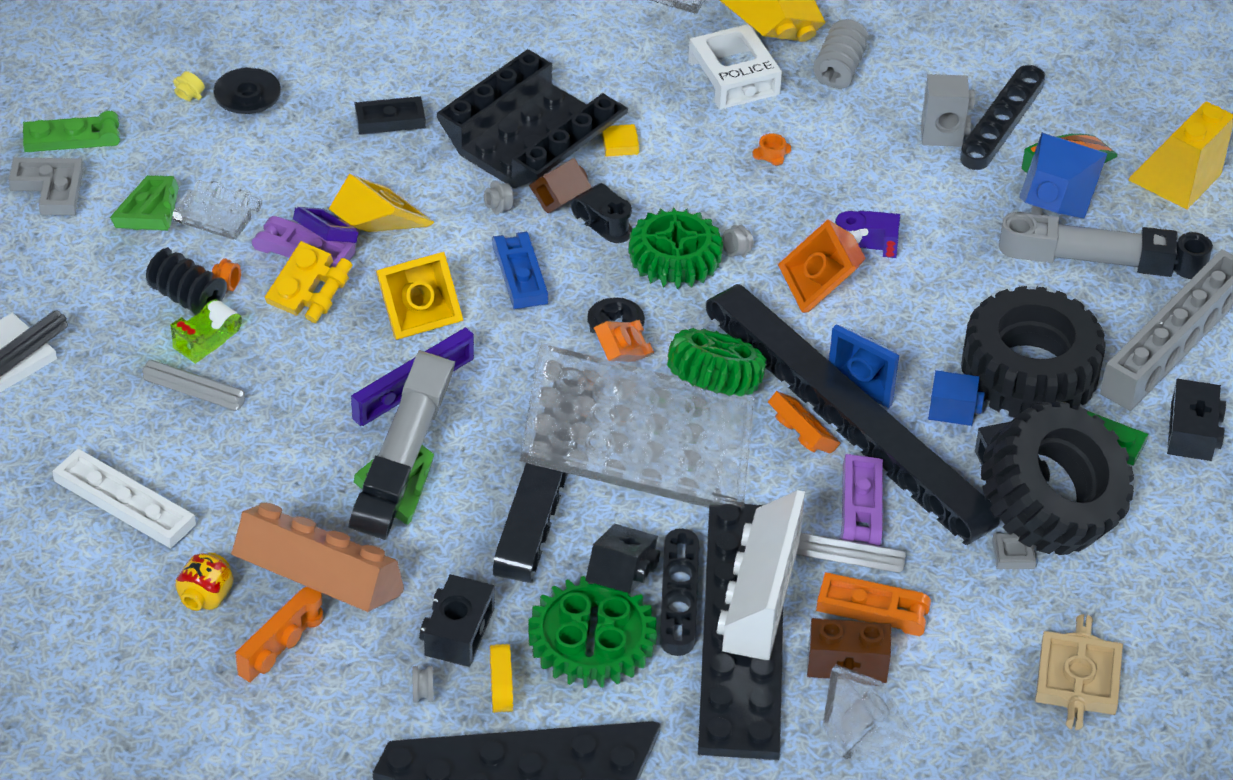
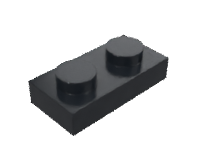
[354,96,426,134]

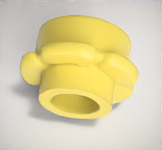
[173,71,205,102]

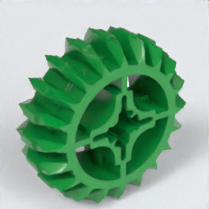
[628,207,723,290]
[667,328,766,397]

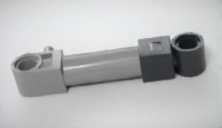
[999,206,1213,279]
[348,350,455,540]

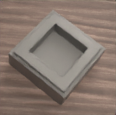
[992,533,1036,569]

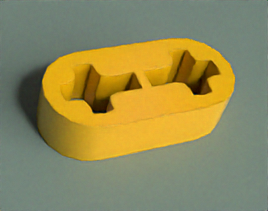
[490,644,513,713]

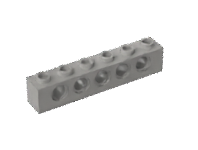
[1100,249,1233,411]

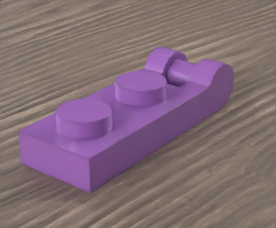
[252,216,356,268]
[840,454,883,546]

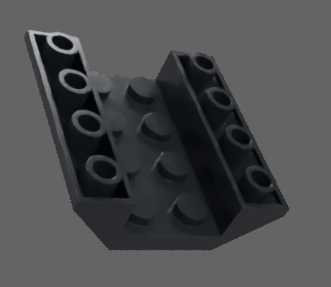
[437,49,628,189]

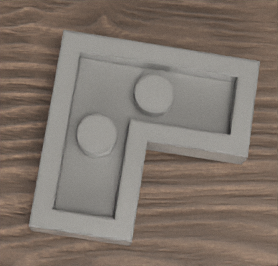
[9,157,84,215]

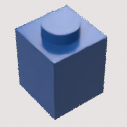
[928,370,984,426]

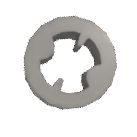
[412,665,434,703]

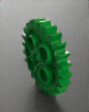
[528,576,657,688]

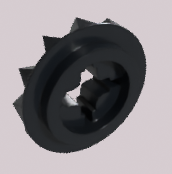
[587,297,645,333]

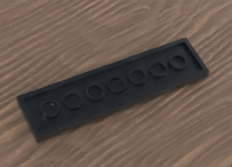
[698,502,783,760]

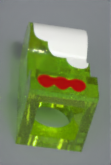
[170,300,242,364]

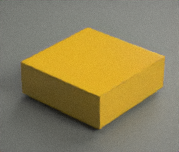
[601,124,639,157]

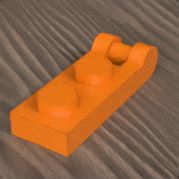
[594,320,654,362]
[816,572,931,636]
[235,587,323,682]

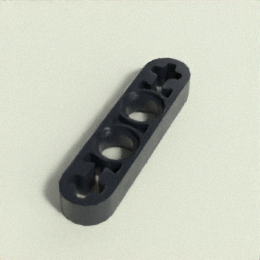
[660,528,699,656]

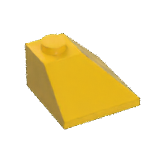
[329,174,434,232]
[376,252,464,340]

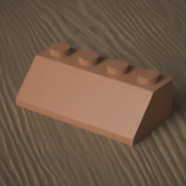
[231,503,404,612]

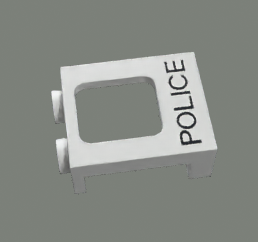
[688,24,782,110]

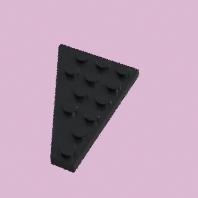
[373,721,661,780]

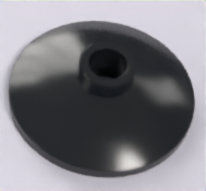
[213,68,281,114]

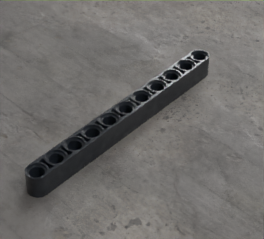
[705,284,1000,545]

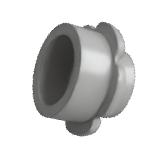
[484,180,513,215]
[722,225,753,258]

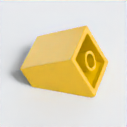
[719,0,826,42]
[1129,101,1233,210]

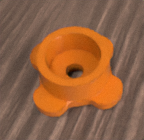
[752,133,791,165]

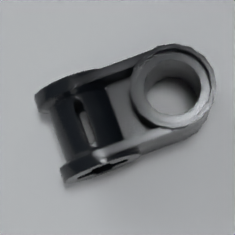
[570,183,632,243]

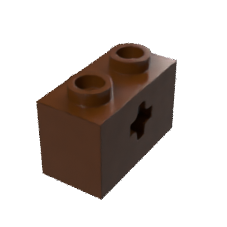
[807,618,891,683]

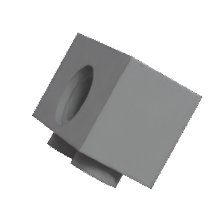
[921,74,975,147]

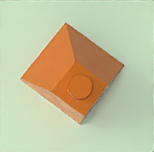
[778,219,866,313]

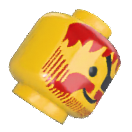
[175,552,234,611]

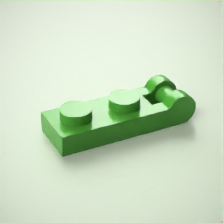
[23,111,120,153]

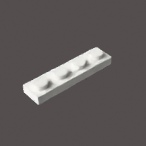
[52,449,196,549]

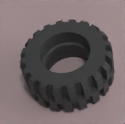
[961,286,1106,418]
[981,401,1134,555]

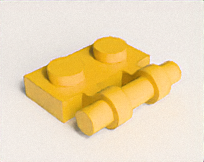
[264,241,353,323]

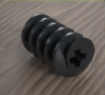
[146,247,227,316]

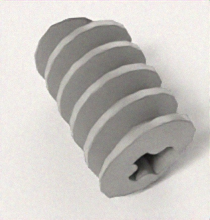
[813,19,869,89]

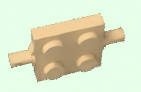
[1035,614,1123,730]

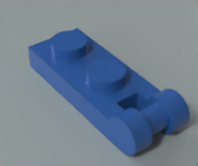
[492,231,548,309]

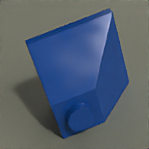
[1019,132,1107,219]
[829,324,899,409]

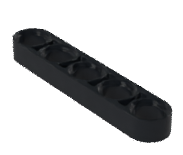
[960,65,1045,170]

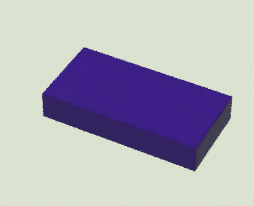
[293,206,359,243]

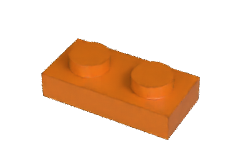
[768,391,841,453]

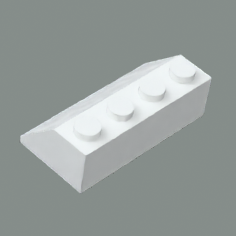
[717,490,805,661]

